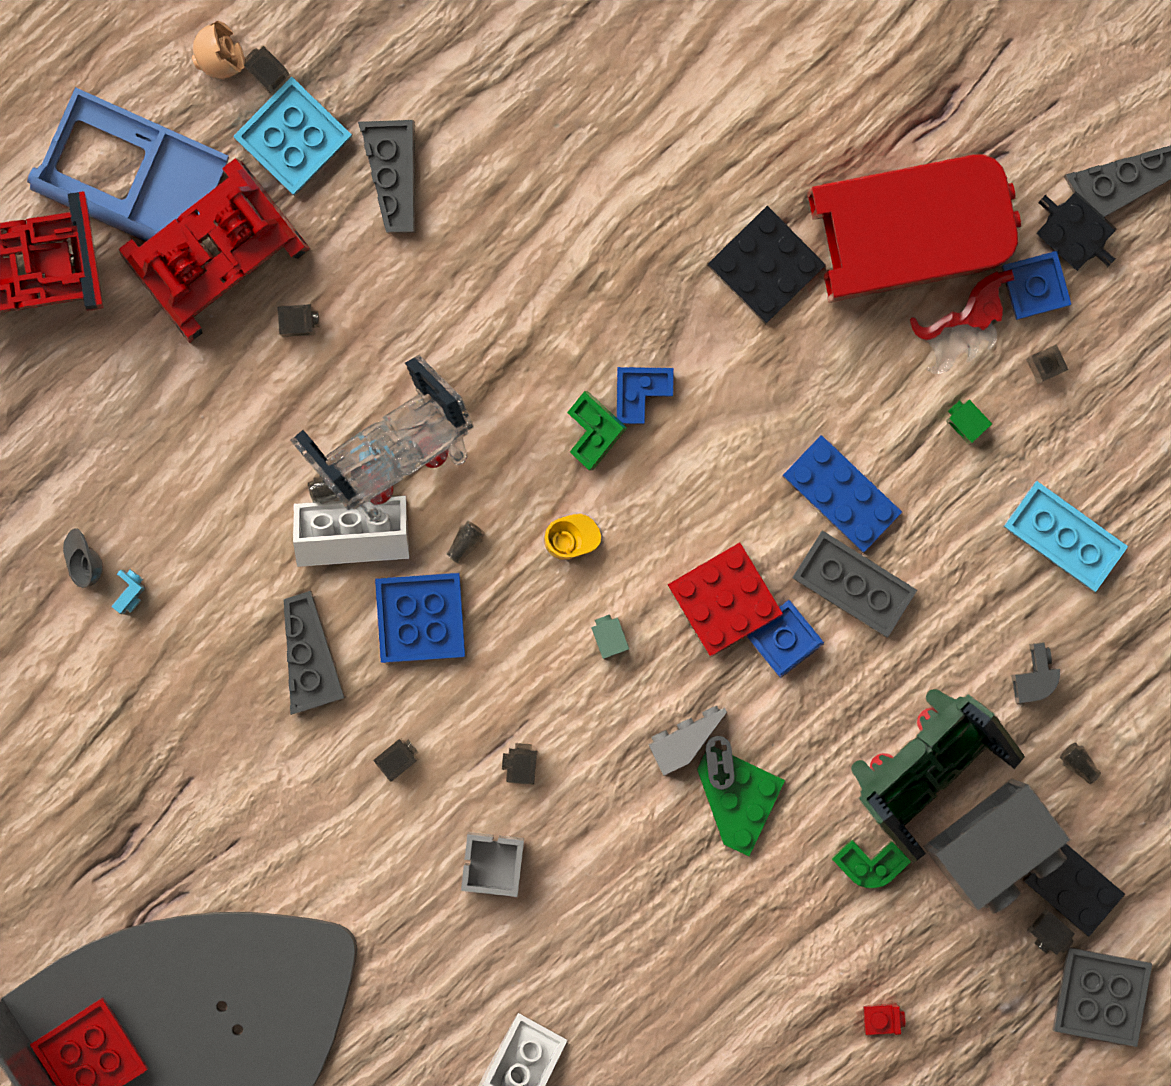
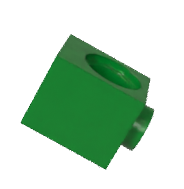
[946,399,992,445]

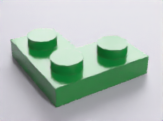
[567,391,627,470]

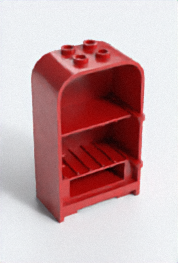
[807,154,1021,303]

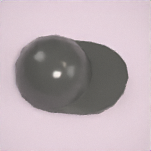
[63,528,103,588]

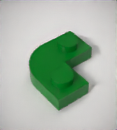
[831,839,911,888]

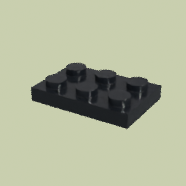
[1024,844,1125,937]

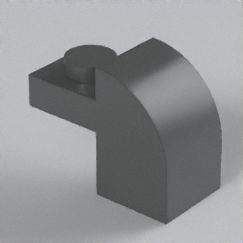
[1011,642,1060,703]

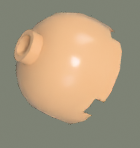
[192,21,245,79]

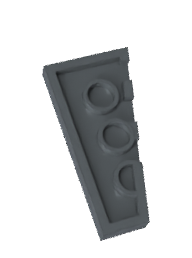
[1064,145,1171,217]
[284,591,345,715]

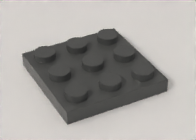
[1052,947,1152,1047]

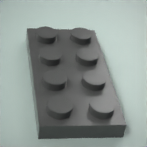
[792,530,917,638]

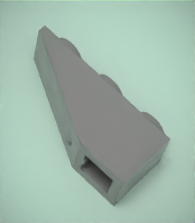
[648,705,727,776]

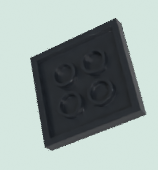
[707,205,826,324]

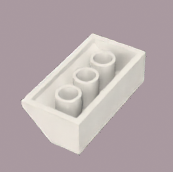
[293,496,409,567]

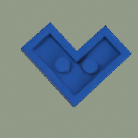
[617,367,674,424]

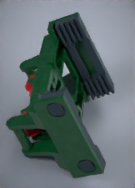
[851,689,1025,864]

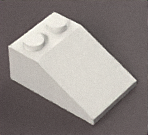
[478,1013,567,1086]

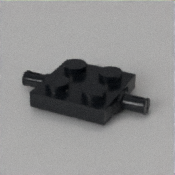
[1036,191,1117,271]

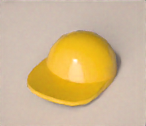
[544,514,601,560]

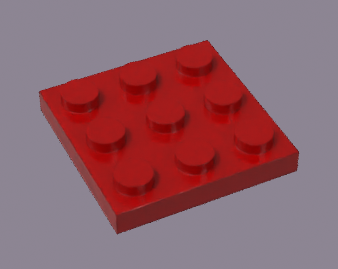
[667,542,783,658]
[30,997,149,1086]

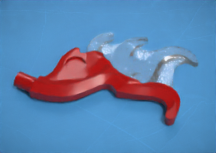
[910,269,1015,374]

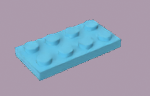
[1003,481,1128,592]

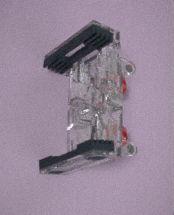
[290,355,474,522]

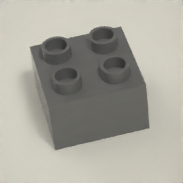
[923,779,1070,914]

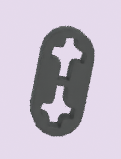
[706,736,734,790]

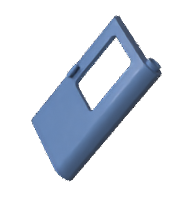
[27,87,229,241]

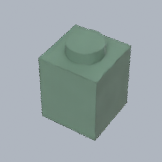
[591,614,629,659]

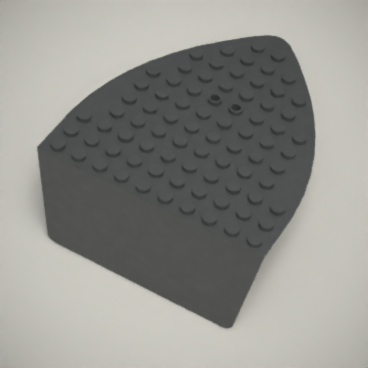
[0,912,357,1086]

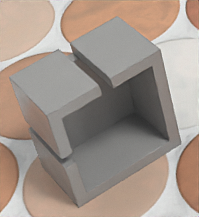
[461,832,524,897]

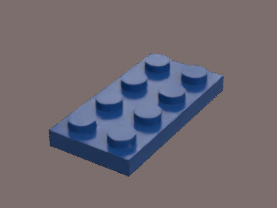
[782,435,902,553]

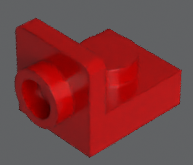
[863,1003,905,1035]

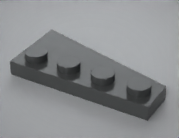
[358,120,416,234]

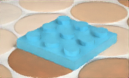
[233,77,353,196]

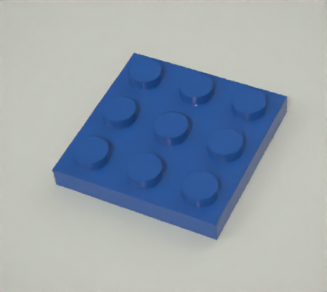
[375,573,465,663]

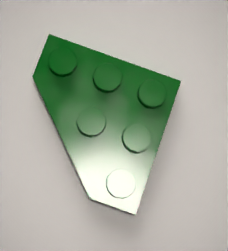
[697,746,785,856]

